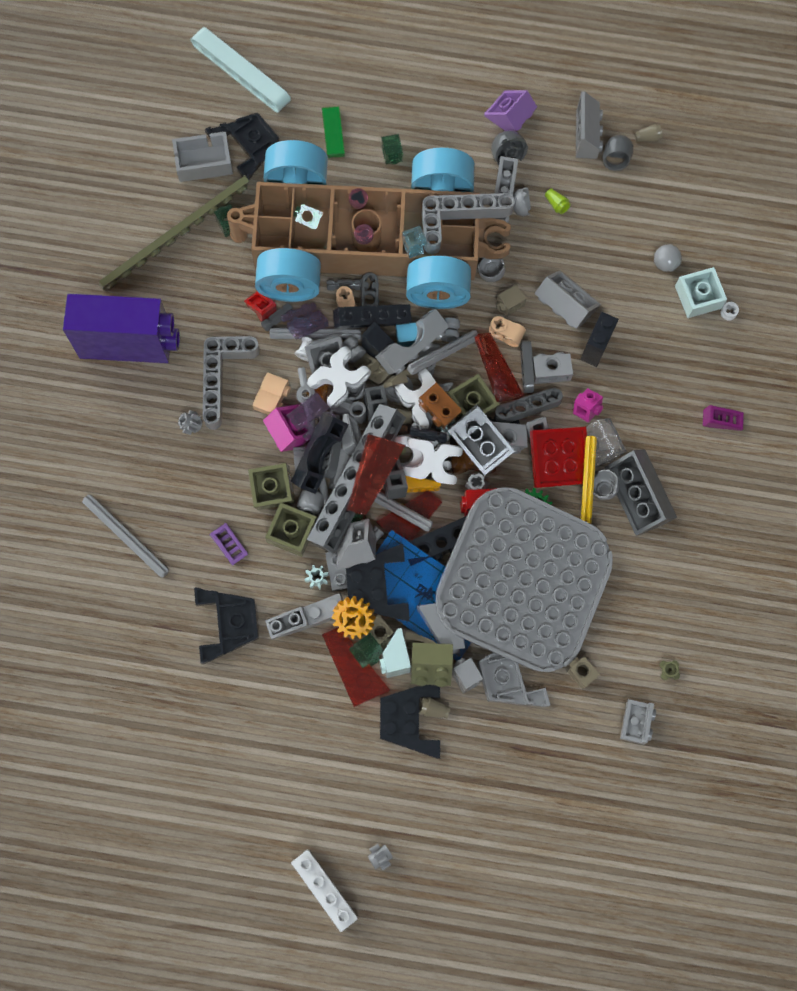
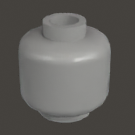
[297,490,323,516]

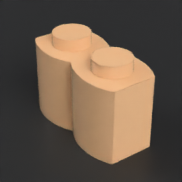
[253,372,291,415]

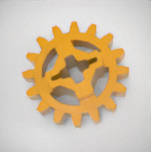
[332,596,376,639]

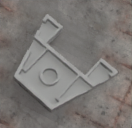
[477,652,550,707]

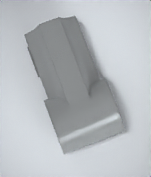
[329,399,367,424]
[465,473,490,490]

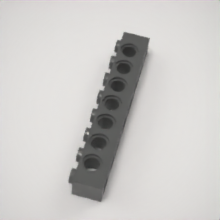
[307,404,406,554]

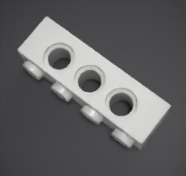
[291,850,358,932]

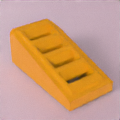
[405,476,441,493]

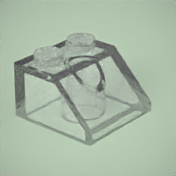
[586,418,627,467]

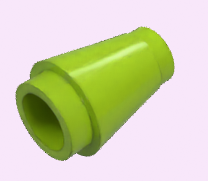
[545,188,571,214]

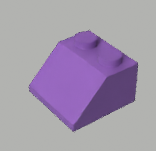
[484,90,537,131]

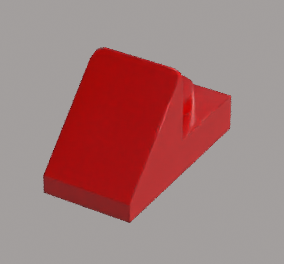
[244,291,276,322]

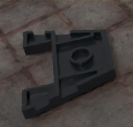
[205,112,279,181]
[346,544,410,621]
[194,587,259,665]
[380,685,440,759]

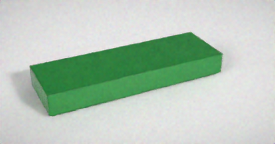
[322,106,345,158]

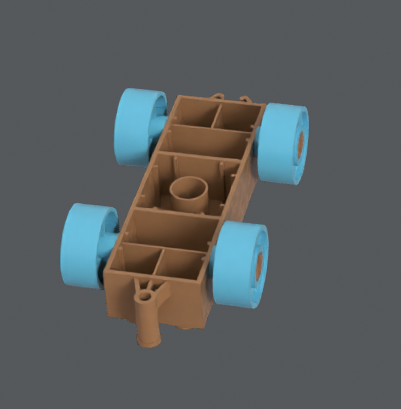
[227,140,511,309]

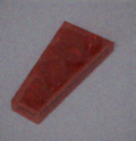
[474,333,524,402]
[322,627,390,708]

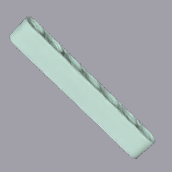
[190,27,291,113]

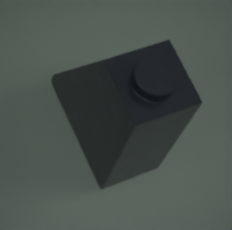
[362,322,408,375]

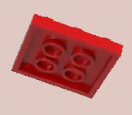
[530,427,587,488]

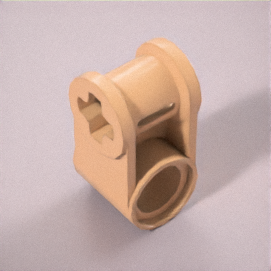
[336,286,357,307]
[489,316,526,347]

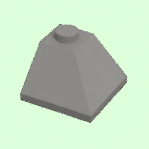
[305,334,349,374]

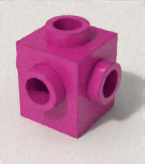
[573,388,603,423]

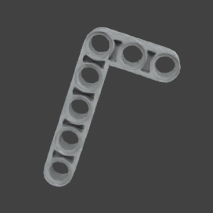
[422,193,515,254]
[203,336,260,430]

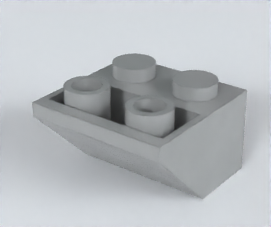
[336,519,376,569]

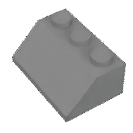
[576,91,603,159]
[534,271,601,328]

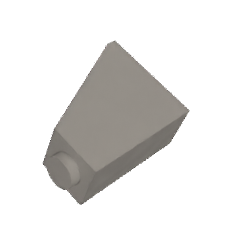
[417,603,465,654]

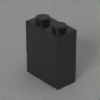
[580,312,619,367]

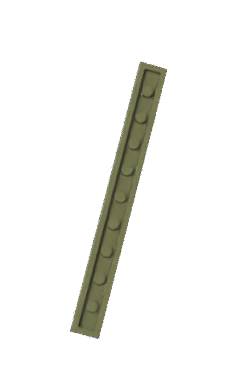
[99,175,249,290]

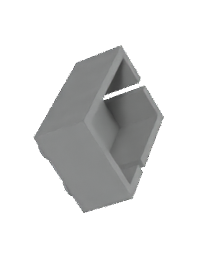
[172,132,233,182]

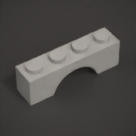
[375,309,449,374]

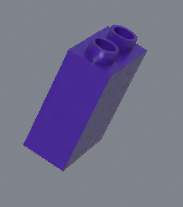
[63,294,180,363]

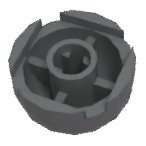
[491,130,528,165]

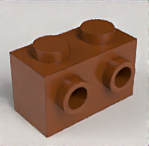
[418,382,462,429]

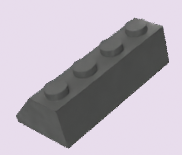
[604,449,677,536]

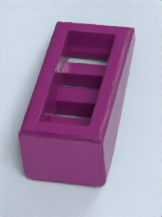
[703,405,744,431]

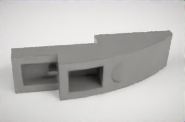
[265,593,343,639]

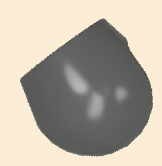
[603,135,634,171]

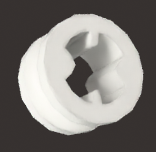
[720,302,739,320]

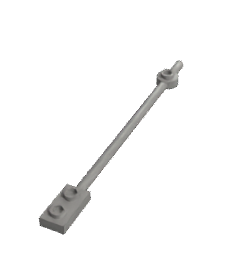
[296,367,347,592]

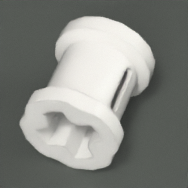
[295,337,314,361]

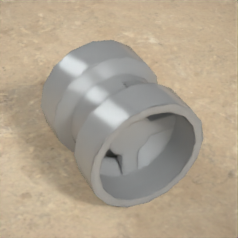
[441,318,460,342]
[342,336,366,362]

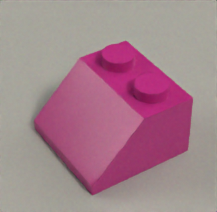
[263,404,310,452]

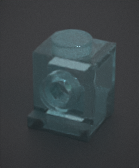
[402,226,427,259]

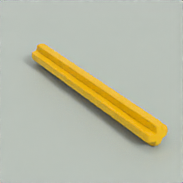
[581,436,597,524]

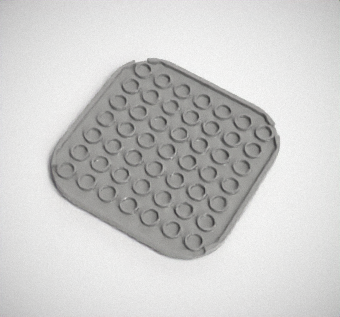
[436,488,613,672]

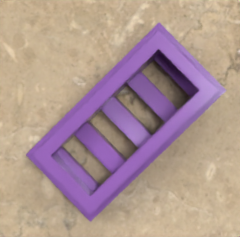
[209,523,248,565]

